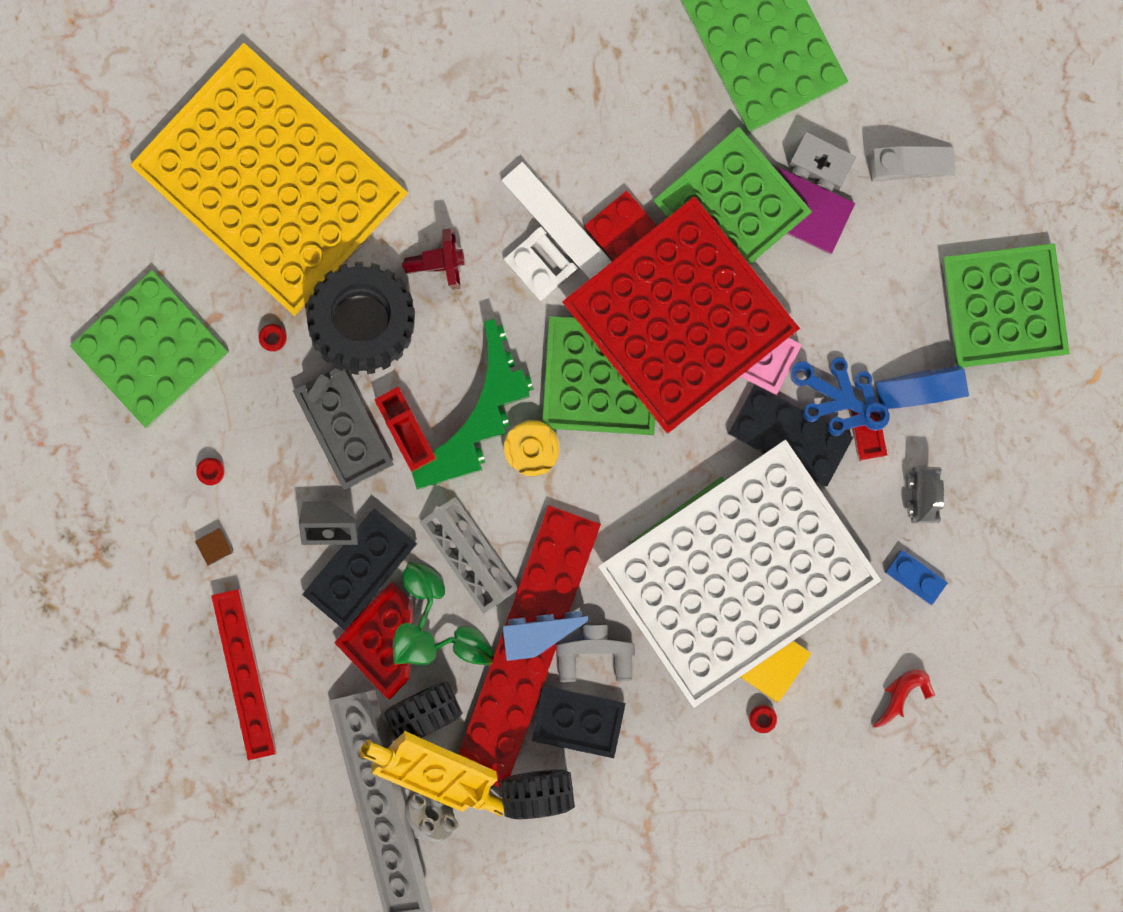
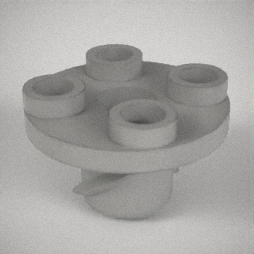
[405,792,458,842]

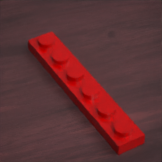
[211,589,277,761]

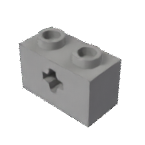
[789,132,856,192]

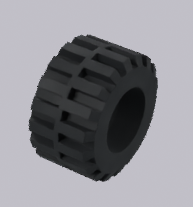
[384,682,463,739]
[500,769,575,819]

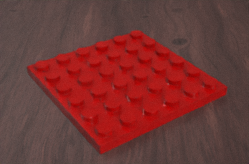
[562,196,800,434]

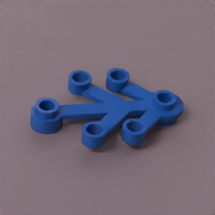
[790,358,890,436]

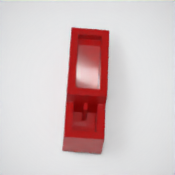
[374,386,436,472]

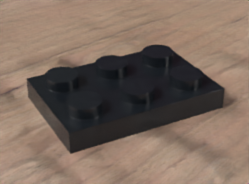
[532,685,626,759]

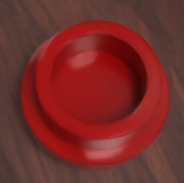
[196,458,225,486]

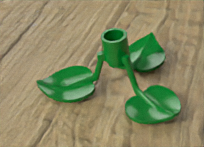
[393,562,494,665]

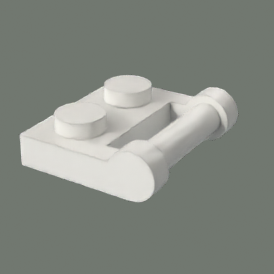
[504,227,578,302]

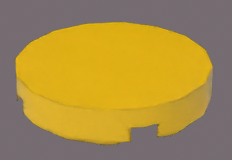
[504,420,560,476]

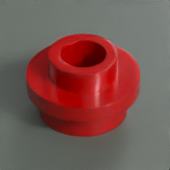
[258,324,287,352]
[749,705,777,733]

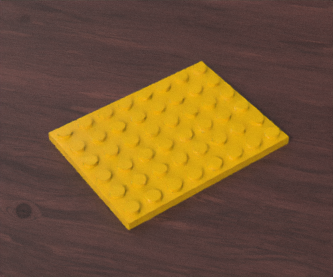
[130,43,408,317]

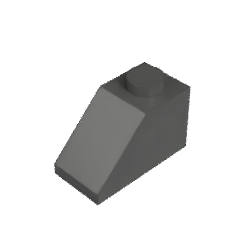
[299,501,358,545]

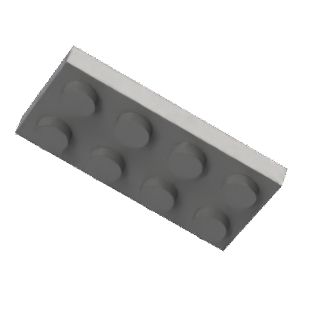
[293,368,394,491]

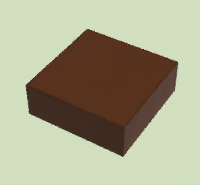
[195,528,234,566]

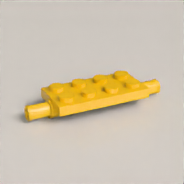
[360,731,504,817]

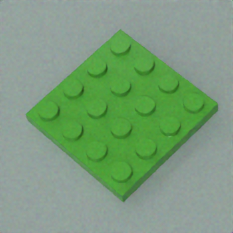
[653,127,812,265]
[942,243,1070,368]
[70,270,229,428]
[543,316,655,436]

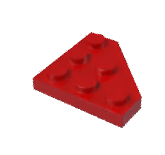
[334,582,414,700]

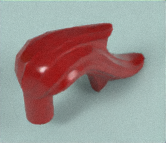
[872,669,936,728]

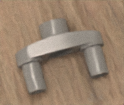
[556,624,635,682]

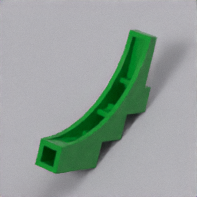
[412,319,534,490]

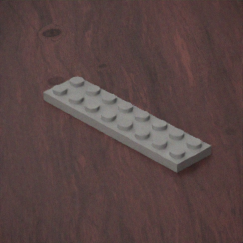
[329,689,433,912]

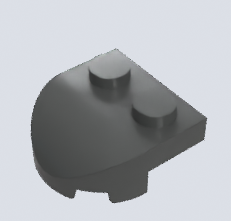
[907,466,944,523]

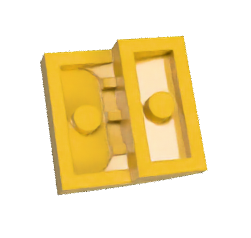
[740,641,812,703]

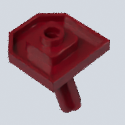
[402,228,465,290]

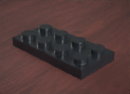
[728,385,854,487]
[302,508,417,630]

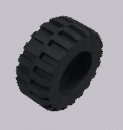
[307,262,415,375]

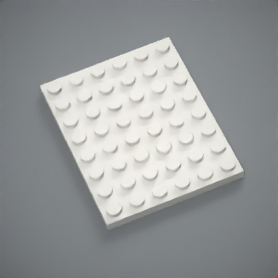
[598,440,881,708]

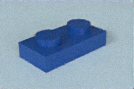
[885,550,948,606]

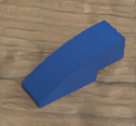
[875,365,969,409]

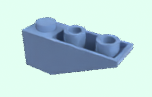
[503,611,588,661]

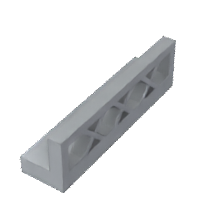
[420,497,518,614]

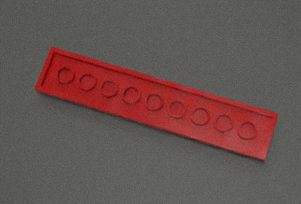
[458,505,601,788]

